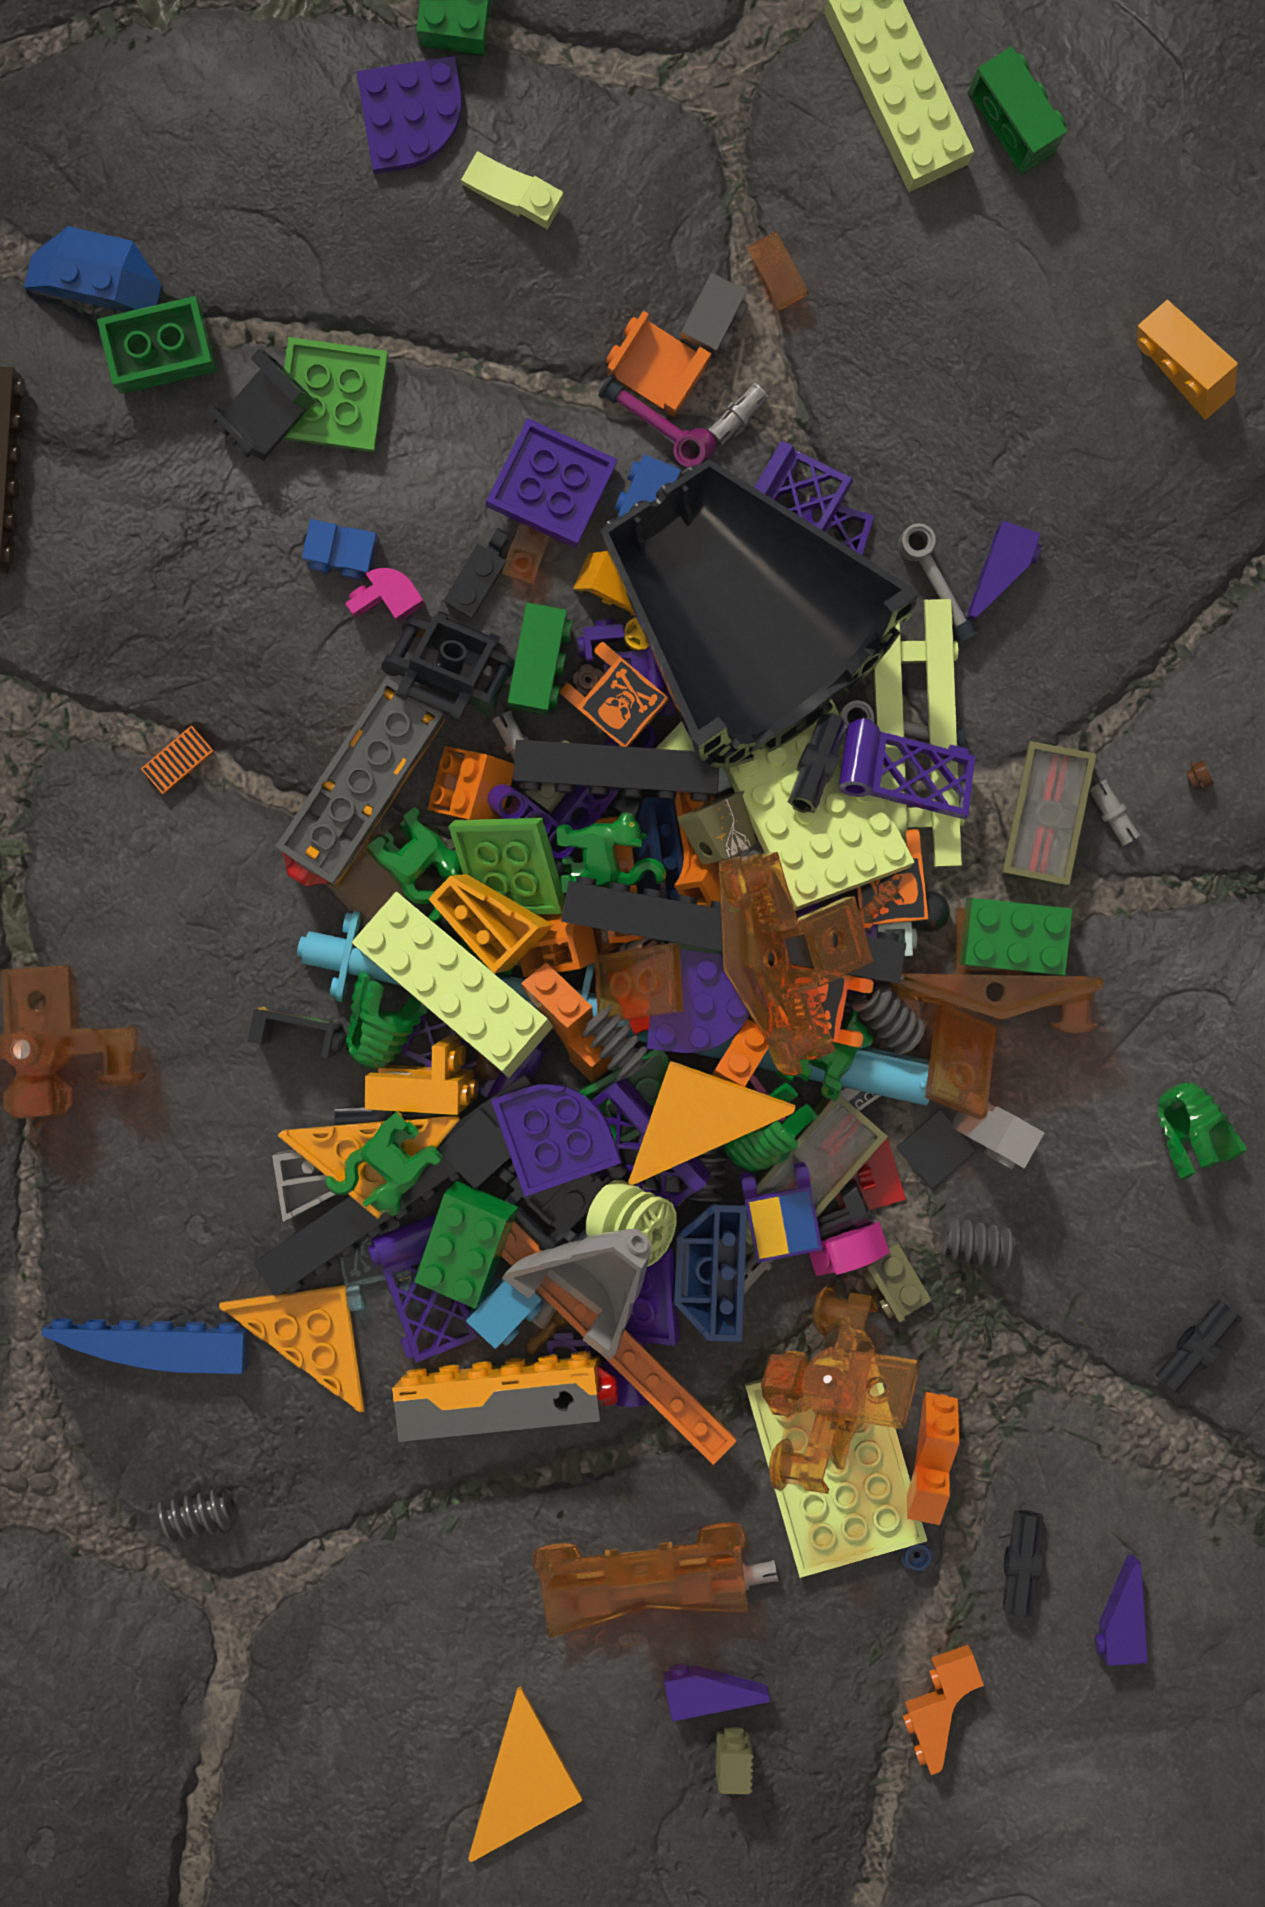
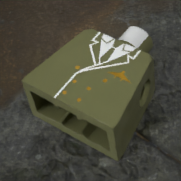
[677,791,756,877]

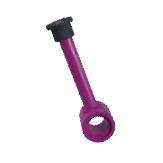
[598,374,716,467]

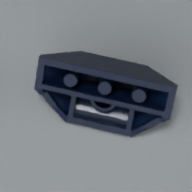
[632,797,684,901]
[674,1204,747,1342]

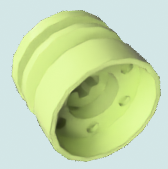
[586,1180,676,1267]

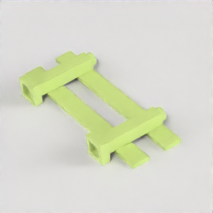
[874,599,965,867]

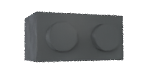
[680,272,749,358]

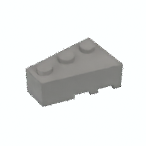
[952,1093,1044,1169]
[272,1150,335,1222]

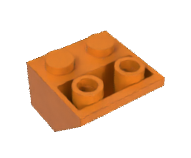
[427,746,514,820]
[520,913,600,977]

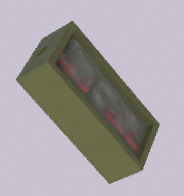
[1002,741,1097,887]
[754,1095,888,1217]

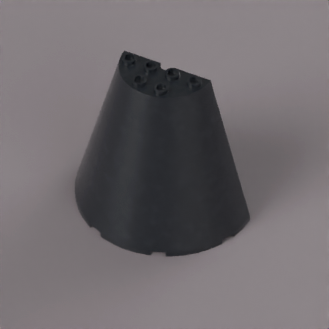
[600,459,919,768]

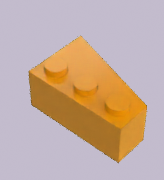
[1137,299,1238,420]
[573,551,636,617]
[429,874,554,974]

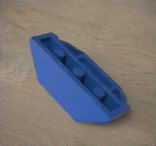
[24,226,162,312]

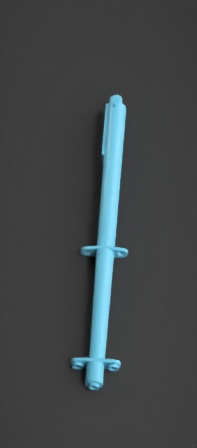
[297,911,960,1106]

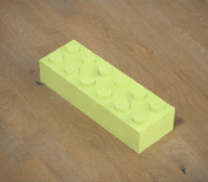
[824,0,974,192]
[351,891,554,1078]

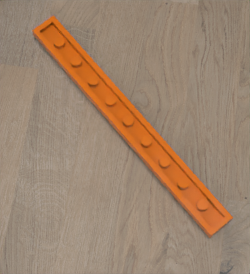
[501,1220,737,1465]

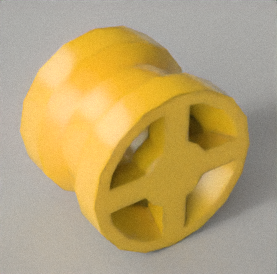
[624,617,649,651]

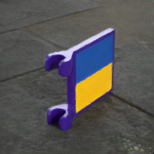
[740,1162,822,1263]

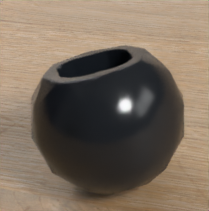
[912,891,950,932]

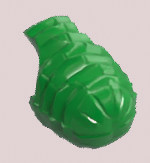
[346,972,427,1069]
[724,1082,818,1171]
[1157,1083,1247,1180]

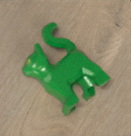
[366,807,462,923]
[556,812,666,893]
[776,1010,874,1101]
[325,1111,443,1216]

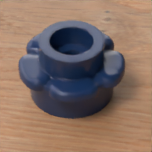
[901,1542,933,1571]

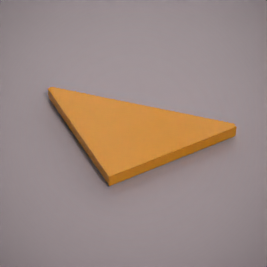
[628,1061,796,1185]
[278,1115,461,1219]
[219,1284,365,1412]
[468,1686,583,1862]

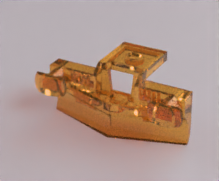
[719,852,873,1076]
[890,908,1104,1034]
[533,1522,748,1638]

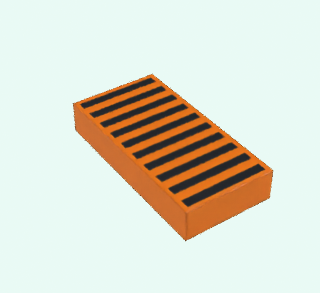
[141,726,215,795]

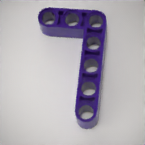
[488,724,657,859]

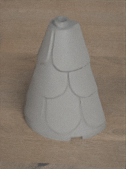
[502,1229,651,1360]

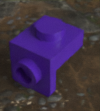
[577,619,624,664]

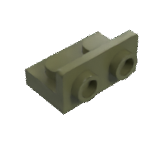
[862,1242,932,1323]

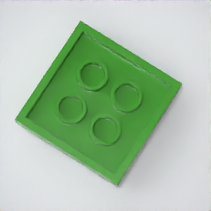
[282,337,389,453]
[449,818,565,914]

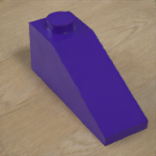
[966,521,1042,622]
[1094,1555,1148,1666]
[663,1664,770,1722]

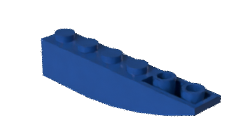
[41,1318,248,1374]

